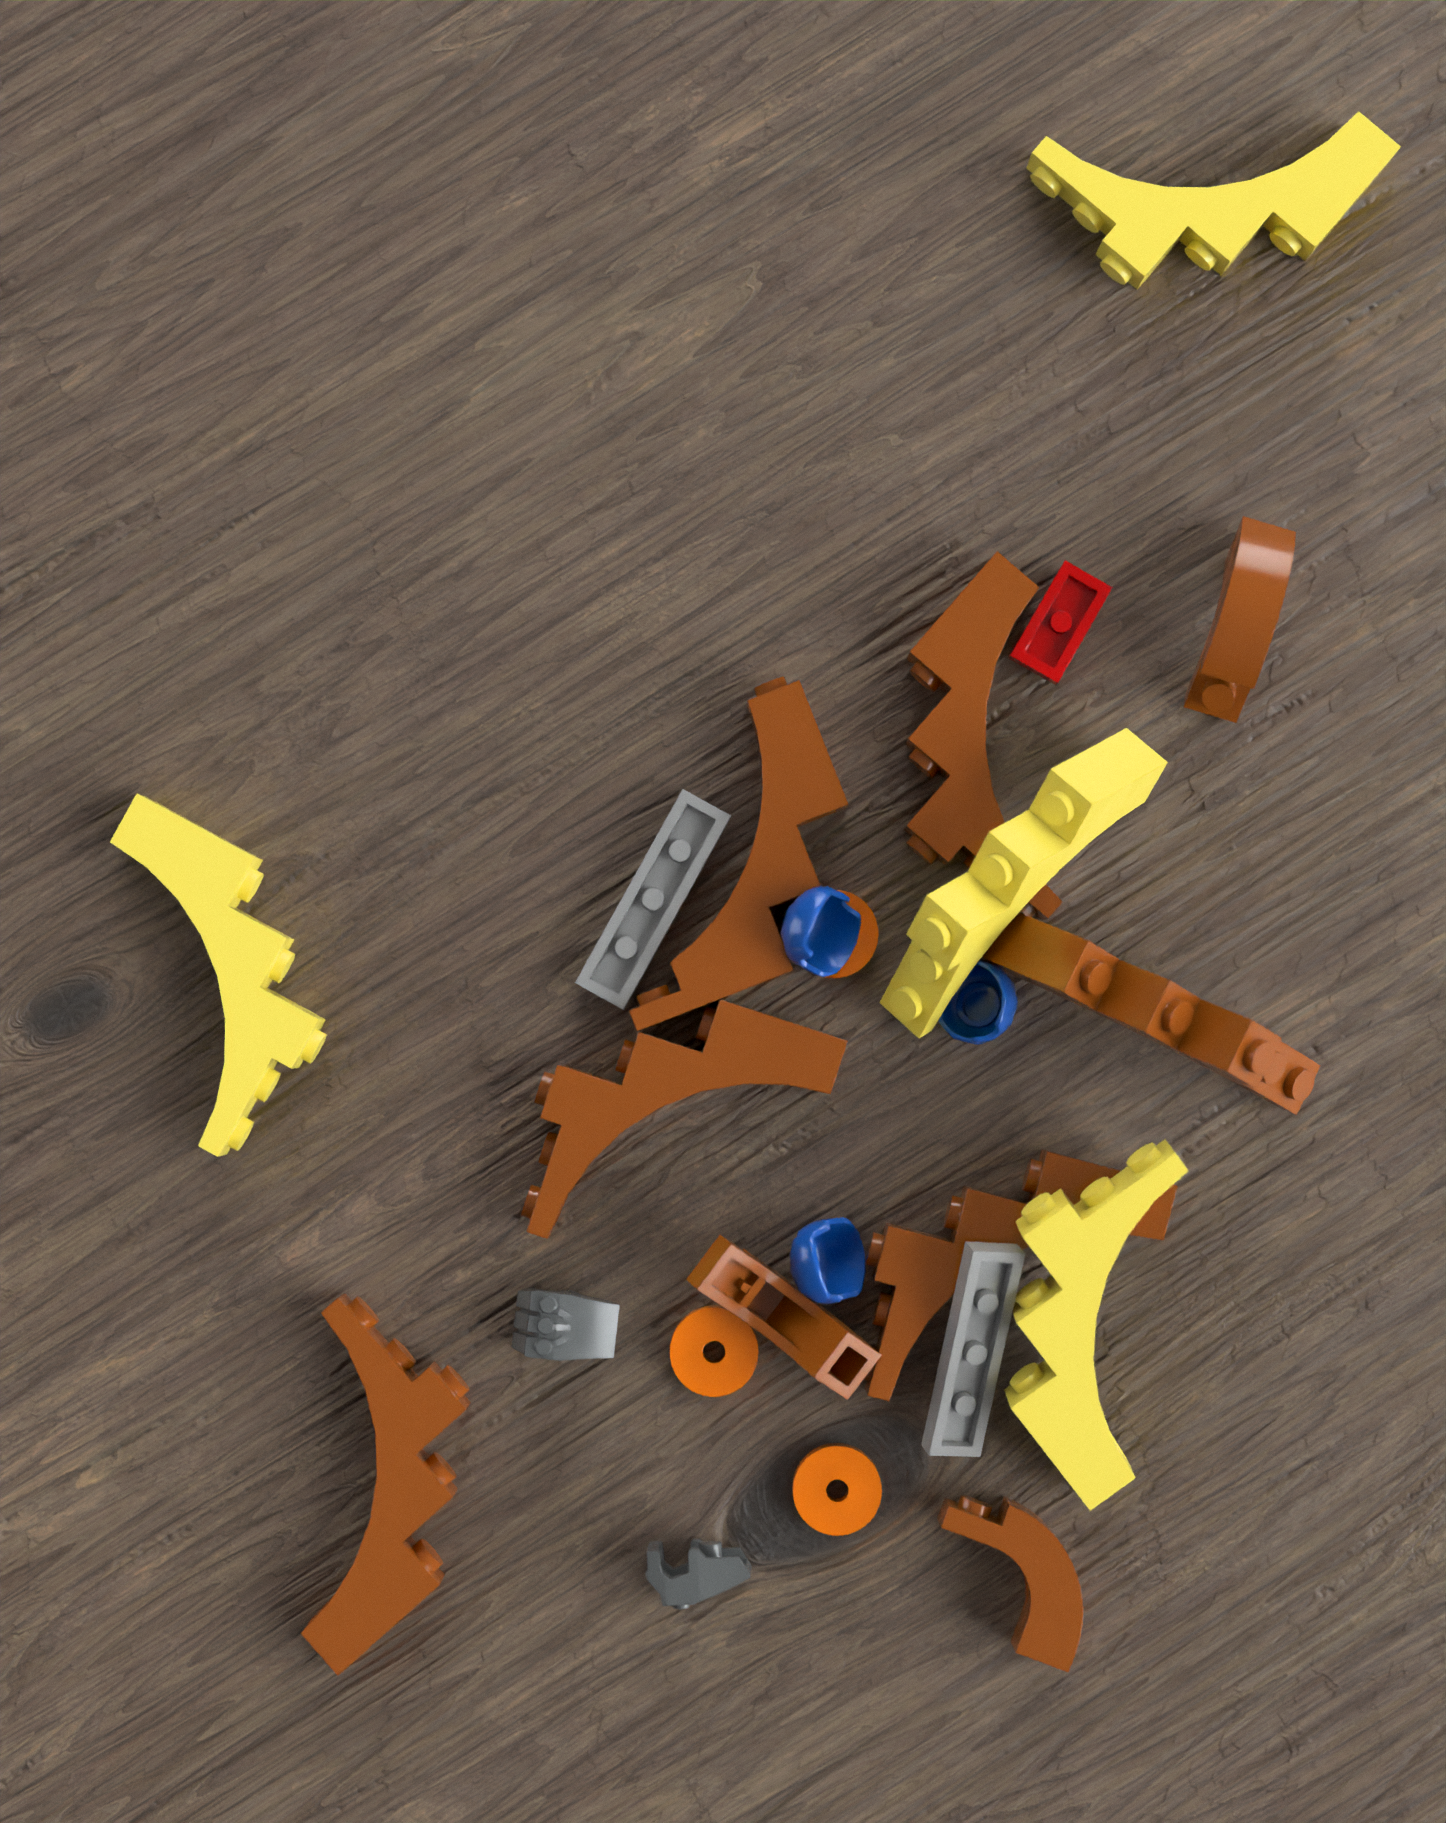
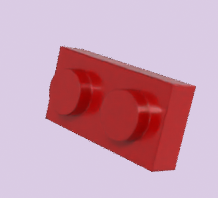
[1008,560,1113,685]

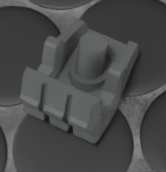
[511,1287,620,1361]
[645,1538,752,1609]

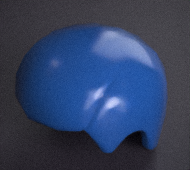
[781,886,861,977]
[938,959,1018,1045]
[790,1217,866,1304]

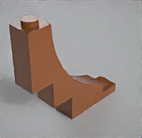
[629,677,848,1031]

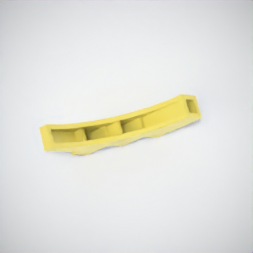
[1027,111,1401,289]
[879,728,1168,1038]
[110,794,327,1157]
[1004,1139,1188,1511]

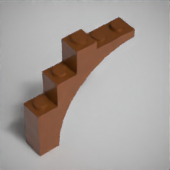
[903,551,1063,921]
[981,912,1321,1115]
[521,999,848,1239]
[863,1149,1178,1401]
[301,1293,471,1676]

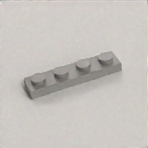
[575,789,731,1010]
[921,1241,1026,1457]

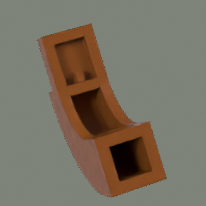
[1184,516,1296,723]
[686,1235,881,1400]
[937,1495,1083,1673]

